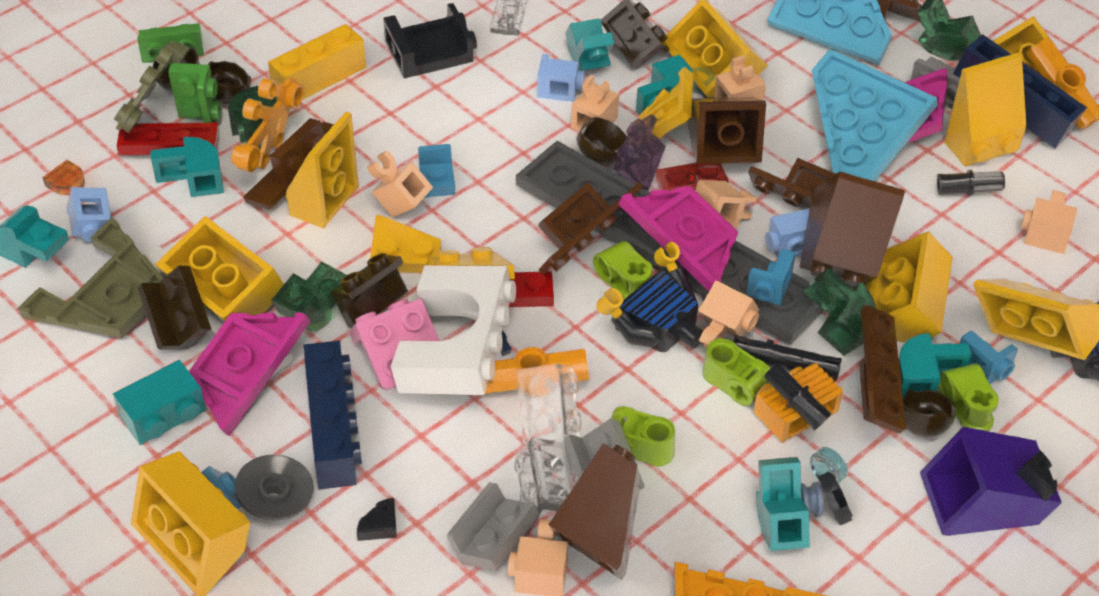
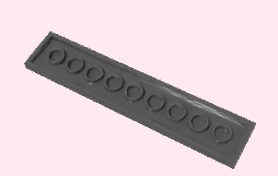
[516,141,831,344]

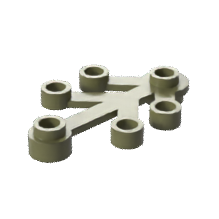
[114,41,190,133]

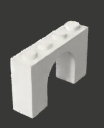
[391,265,516,395]

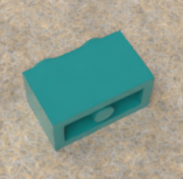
[112,359,206,445]

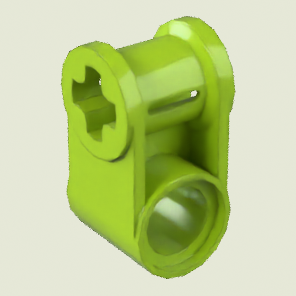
[593,241,653,299]
[702,338,770,406]
[939,363,999,431]
[611,406,675,467]

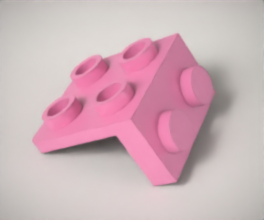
[349,298,440,390]

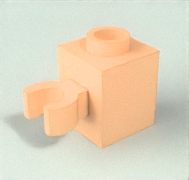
[714,55,766,100]
[571,75,619,131]
[367,151,433,218]
[695,180,757,228]
[1021,190,1077,254]
[698,281,759,348]
[508,519,568,596]

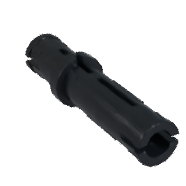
[733,335,842,381]

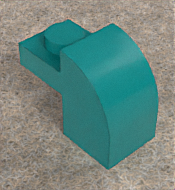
[565,18,614,71]
[636,55,693,115]
[150,137,224,197]
[0,205,69,268]
[899,333,971,399]
[756,457,810,551]

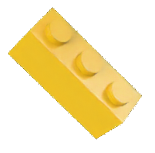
[268,24,366,99]

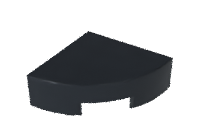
[1016,450,1058,502]
[817,471,853,525]
[357,498,397,541]

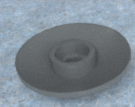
[235,455,314,521]

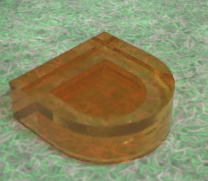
[42,159,85,195]

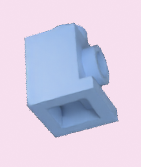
[537,54,585,102]
[66,187,111,242]
[765,209,809,259]

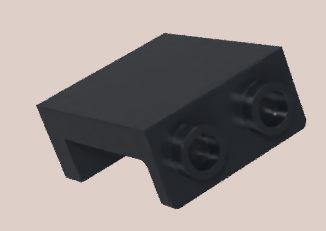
[383,3,477,79]

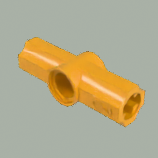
[1026,37,1099,130]
[485,347,589,396]

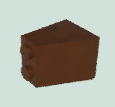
[688,97,766,164]
[799,172,905,287]
[548,443,641,580]

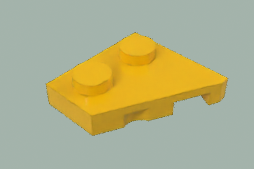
[635,67,694,147]
[370,215,441,273]
[427,247,515,279]

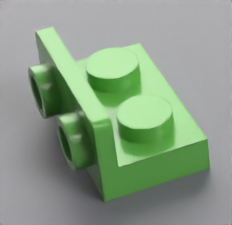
[137,23,204,63]
[168,63,222,123]

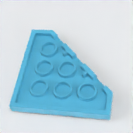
[767,0,892,65]
[812,49,937,181]

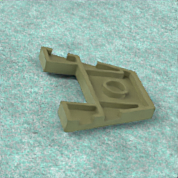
[17,217,163,338]

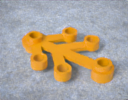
[231,78,304,172]

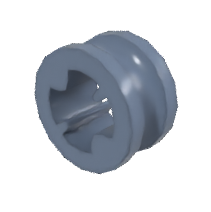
[801,482,824,517]

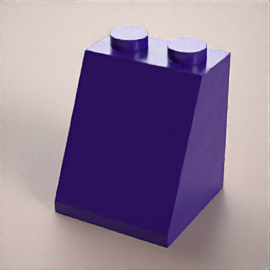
[920,427,1062,536]

